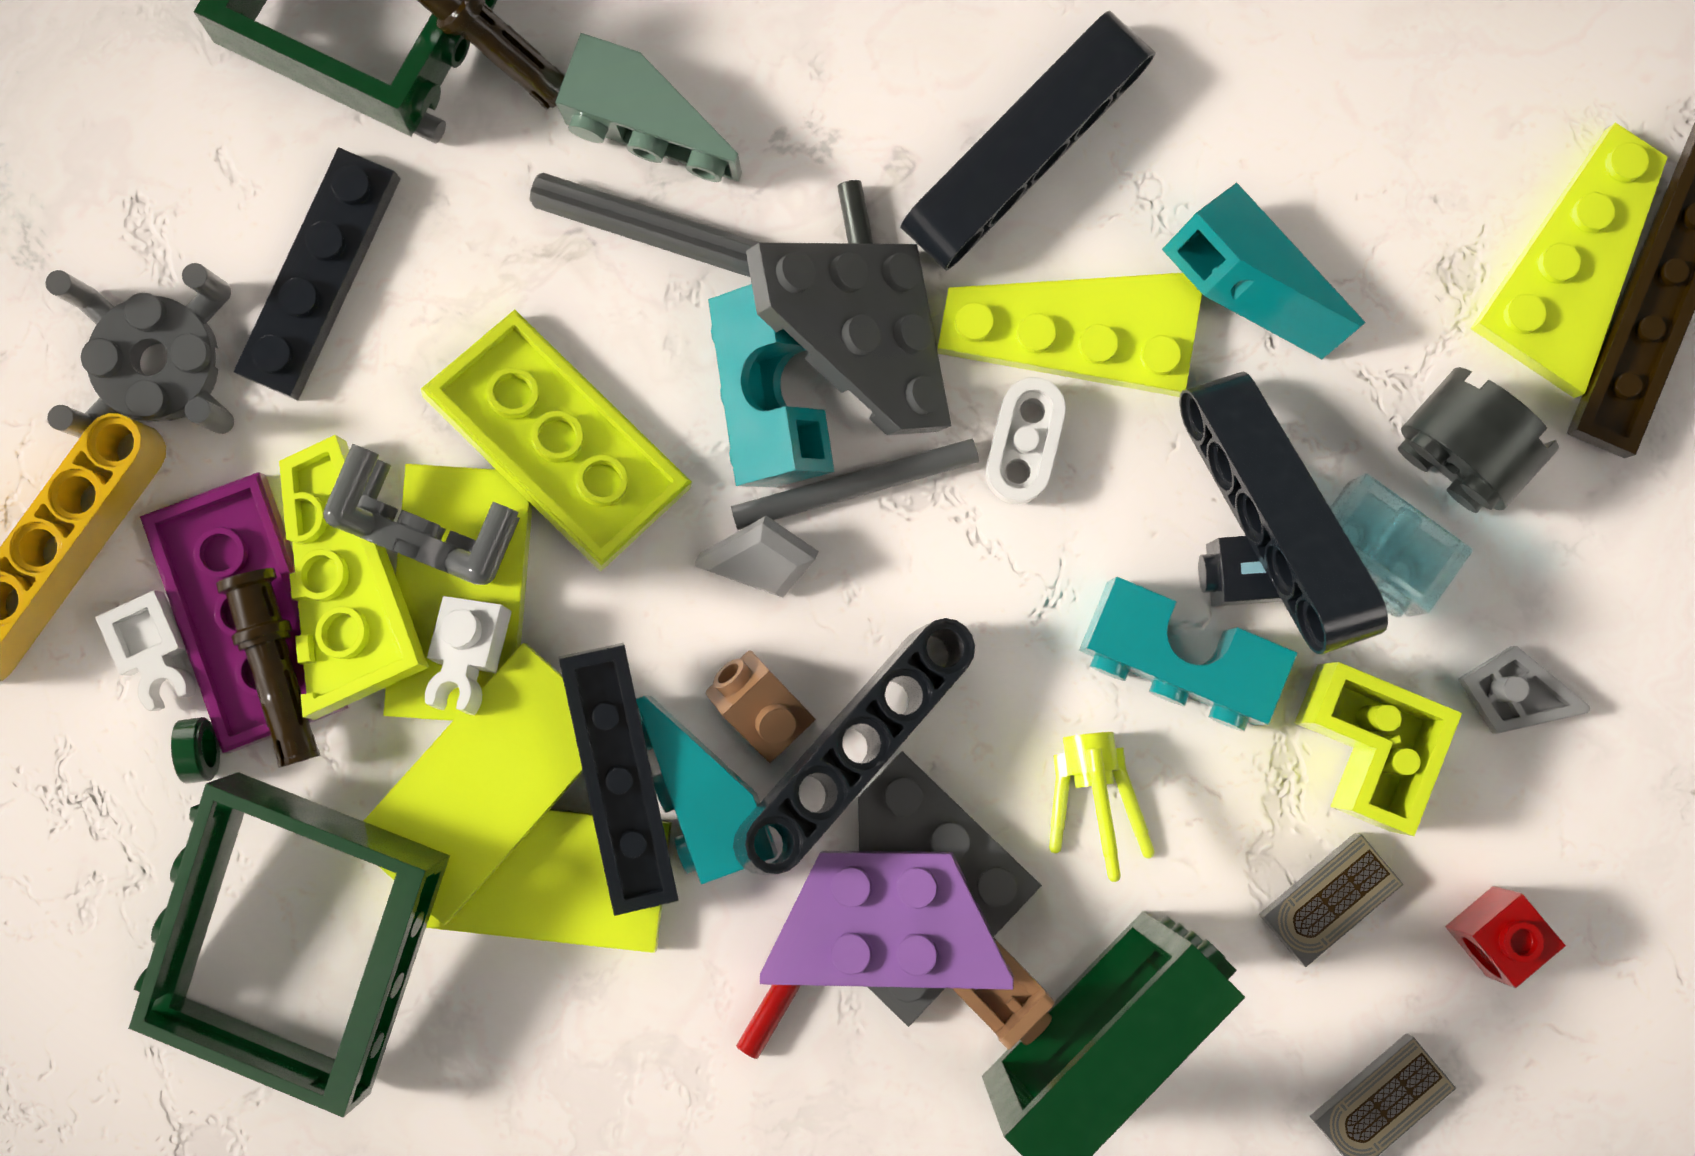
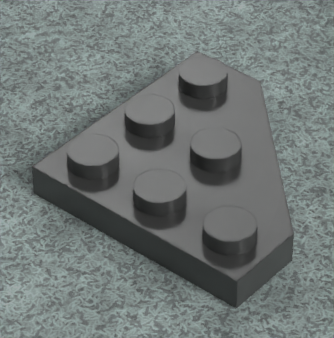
[746,242,951,435]
[858,751,1042,1027]

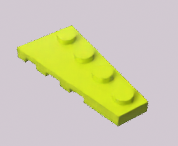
[1470,122,1668,398]
[937,273,1202,397]
[279,435,429,720]

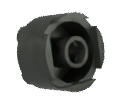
[1398,367,1559,513]

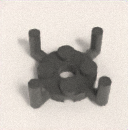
[45,263,234,438]
[323,444,520,585]

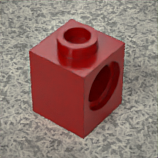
[1445,886,1566,988]

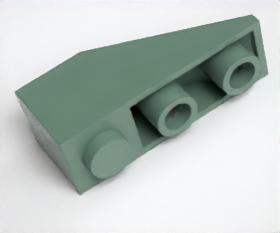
[555,33,742,182]

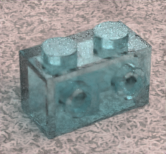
[1330,473,1474,618]

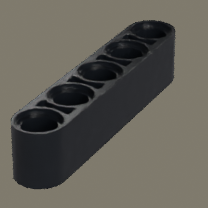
[900,11,1156,271]
[1179,371,1388,655]
[733,618,975,875]

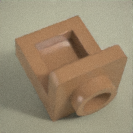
[705,650,816,763]
[952,938,1055,1050]

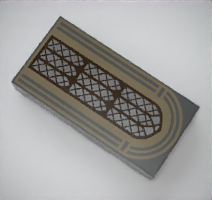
[1259,833,1404,967]
[1309,1033,1456,1156]

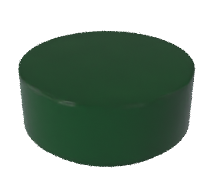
[171,717,220,784]

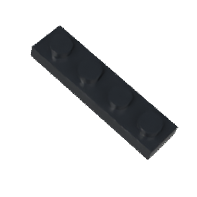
[233,147,401,401]
[559,643,679,916]

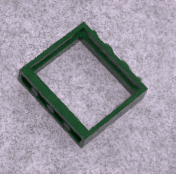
[193,0,497,137]
[128,772,450,1118]
[982,911,1246,1156]

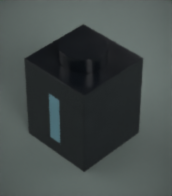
[1198,536,1283,607]

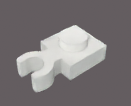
[95,590,196,711]
[425,596,512,715]

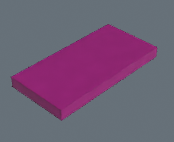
[140,472,349,753]

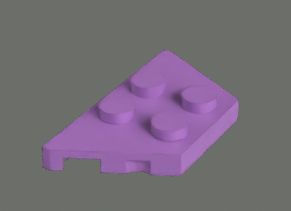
[760,851,1014,990]

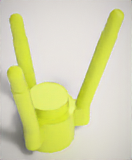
[1049,731,1155,882]

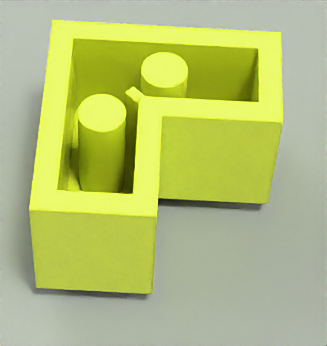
[1294,662,1462,836]

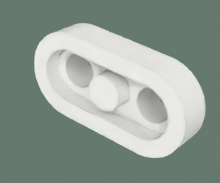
[985,377,1066,504]

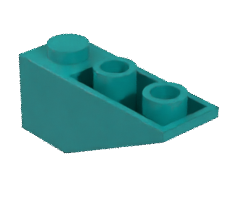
[1162,182,1366,360]
[636,696,778,885]

